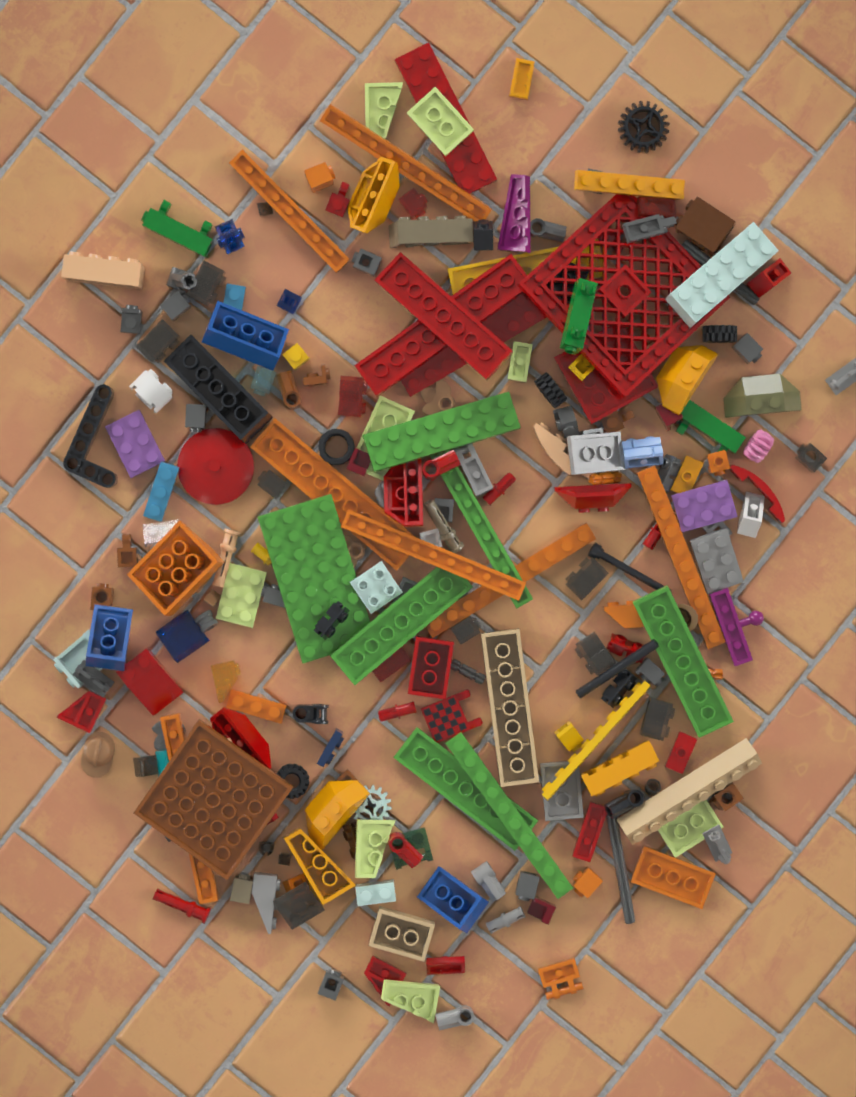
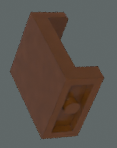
[675,196,736,256]

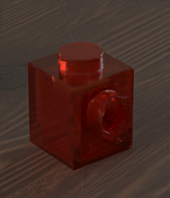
[398,188,428,219]

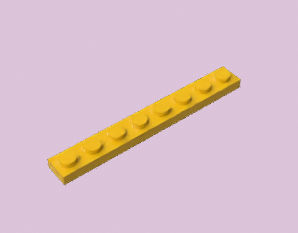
[542,681,651,801]

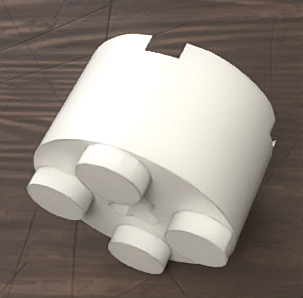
[129,369,173,414]

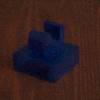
[276,289,302,315]

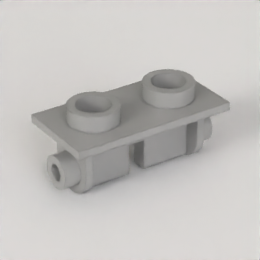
[825,358,856,395]
[702,824,732,864]

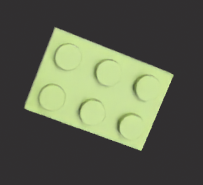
[407,87,474,157]
[215,563,267,628]
[658,800,723,858]

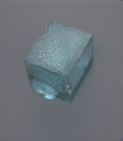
[250,366,277,396]

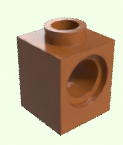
[90,583,113,610]
[712,782,744,811]

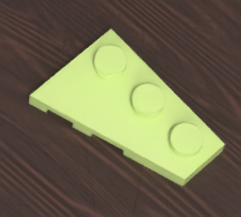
[365,82,403,139]
[355,819,396,878]
[381,980,440,1023]

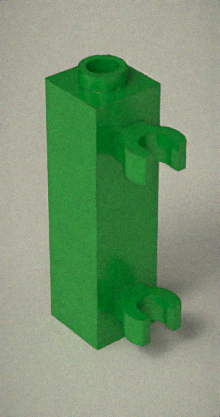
[141,200,214,258]
[560,278,598,354]
[676,400,746,454]

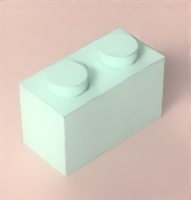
[355,879,396,906]

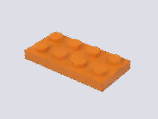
[630,846,716,909]

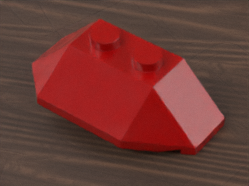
[383,459,423,527]
[554,483,632,513]
[210,707,272,769]

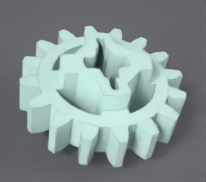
[354,785,391,820]

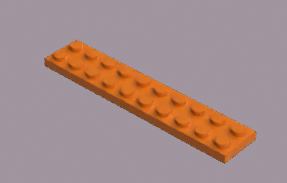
[250,418,415,571]

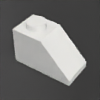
[737,492,765,538]

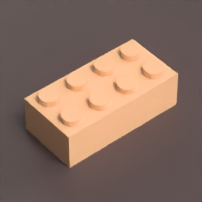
[61,252,145,290]

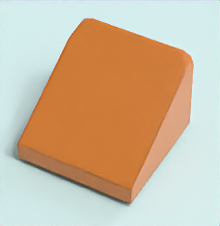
[282,873,311,899]

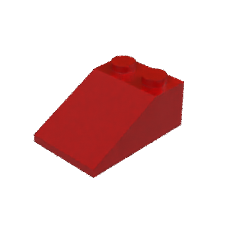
[116,647,184,716]

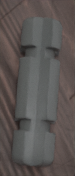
[450,659,486,684]

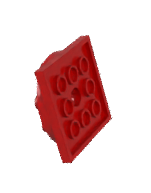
[554,320,658,424]

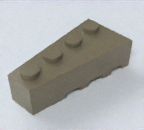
[389,216,474,248]

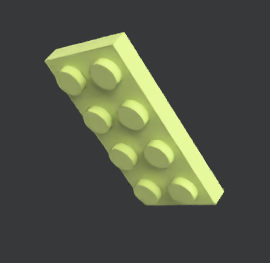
[357,396,415,481]

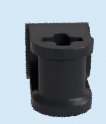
[292,704,329,724]

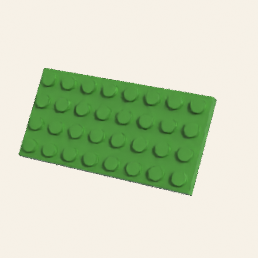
[257,494,370,663]

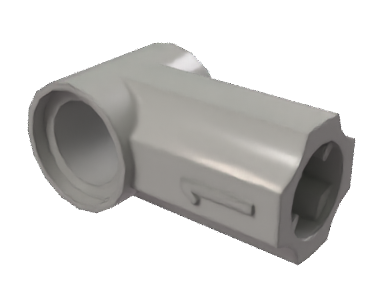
[471,861,506,902]
[436,1005,474,1031]

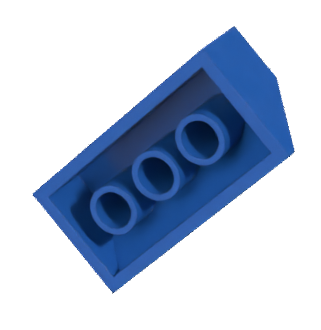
[202,301,289,371]

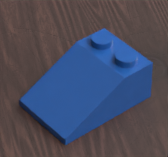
[86,604,133,671]
[417,866,489,933]

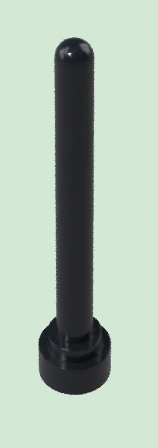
[588,542,672,593]

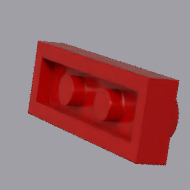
[572,801,607,862]

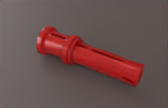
[152,888,211,924]

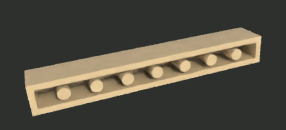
[616,738,762,845]

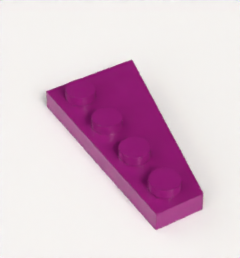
[497,174,530,253]

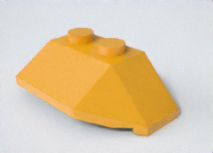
[348,157,400,234]
[656,345,718,415]
[305,780,370,850]

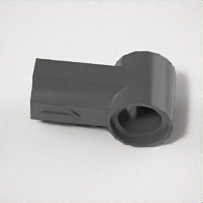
[530,218,567,243]
[166,267,197,291]

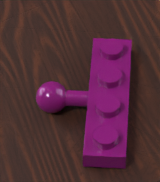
[709,588,764,666]

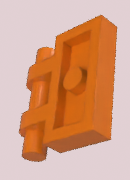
[538,958,584,1000]

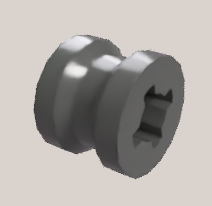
[194,610,218,633]

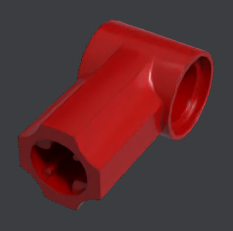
[422,450,461,480]
[388,832,423,868]

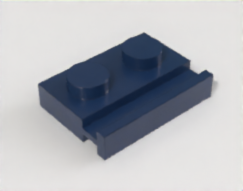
[317,728,344,767]

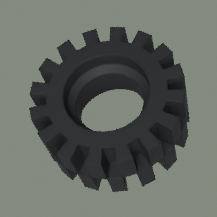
[702,325,737,343]
[534,372,567,409]
[276,763,309,799]

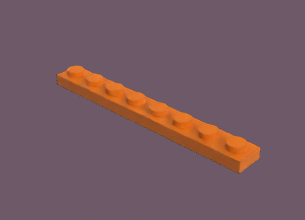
[229,149,350,273]

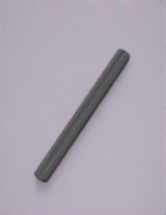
[606,815,635,924]

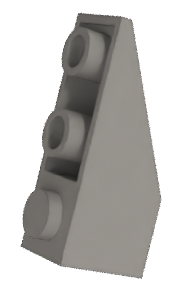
[252,872,281,934]

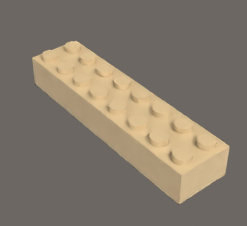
[481,628,539,787]

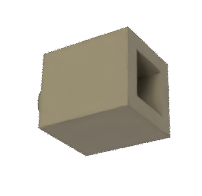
[230,874,253,904]

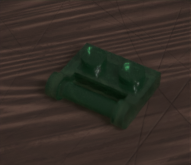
[391,827,433,870]

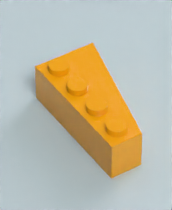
[580,740,659,797]
[283,828,356,905]

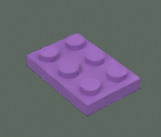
[105,410,165,478]
[671,480,738,532]

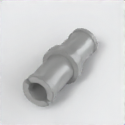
[486,906,525,934]

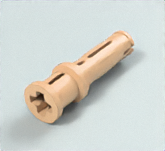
[212,528,241,588]

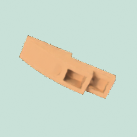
[533,422,594,480]

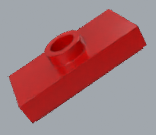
[665,731,698,774]
[426,956,465,975]

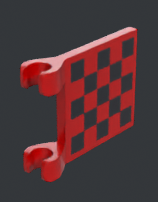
[421,689,483,743]

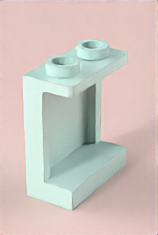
[53,629,103,689]

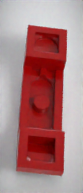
[729,465,785,523]

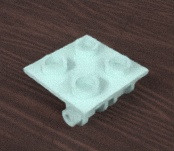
[350,561,403,614]

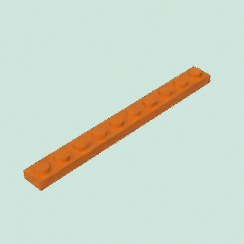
[320,104,492,221]
[636,465,726,649]
[341,509,526,601]
[426,523,596,638]
[160,713,219,904]

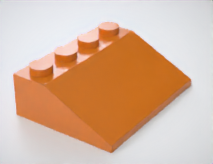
[127,520,225,616]

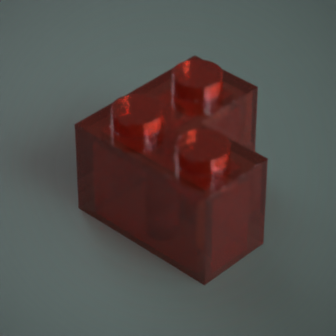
[338,375,368,418]

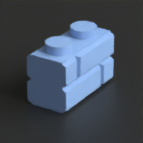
[622,436,663,469]

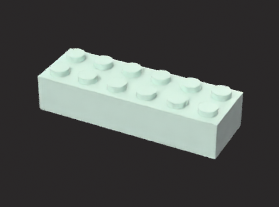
[665,222,779,328]

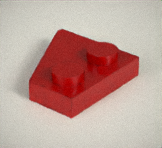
[57,690,107,733]
[364,955,407,1007]

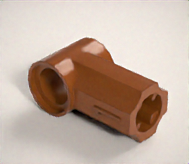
[276,370,301,410]

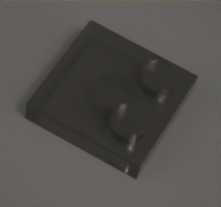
[273,882,325,930]

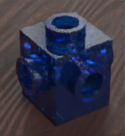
[215,219,245,254]

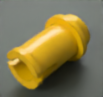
[251,542,271,566]

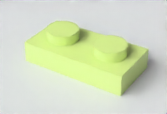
[507,341,533,382]

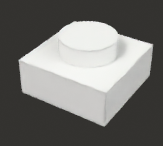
[419,528,443,547]

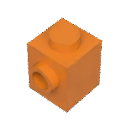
[572,866,603,898]

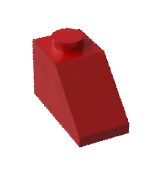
[748,258,791,298]

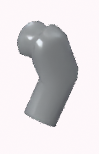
[375,481,384,508]

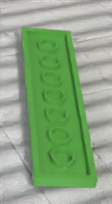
[362,392,521,472]
[330,567,473,685]
[633,585,734,738]
[393,727,538,851]

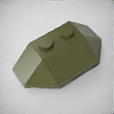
[723,374,802,418]

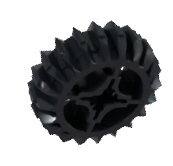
[618,101,670,153]

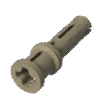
[423,499,464,553]

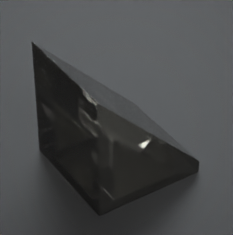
[257,202,273,217]
[278,852,292,866]

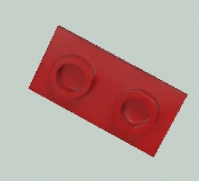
[606,633,646,663]

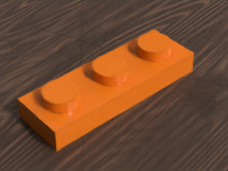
[226,689,287,724]

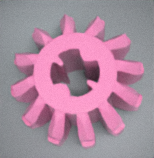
[743,430,774,463]

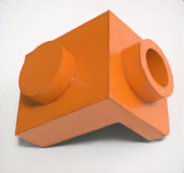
[707,450,730,476]

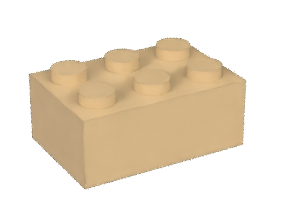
[369,906,435,962]

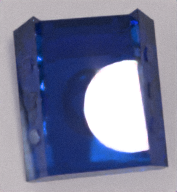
[156,610,210,663]

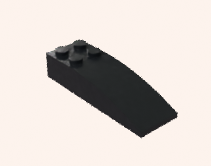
[164,334,273,444]

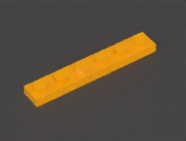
[574,170,685,200]

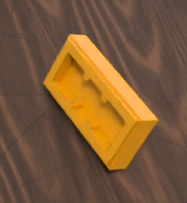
[509,58,535,100]
[670,455,704,493]

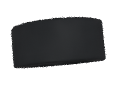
[318,429,355,465]

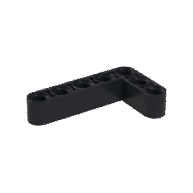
[63,384,118,488]

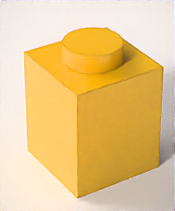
[282,343,310,371]

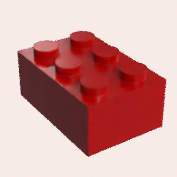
[408,636,454,700]

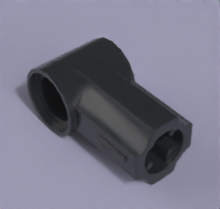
[604,789,644,819]

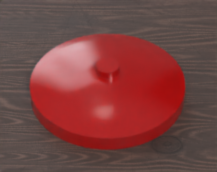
[177,428,254,505]

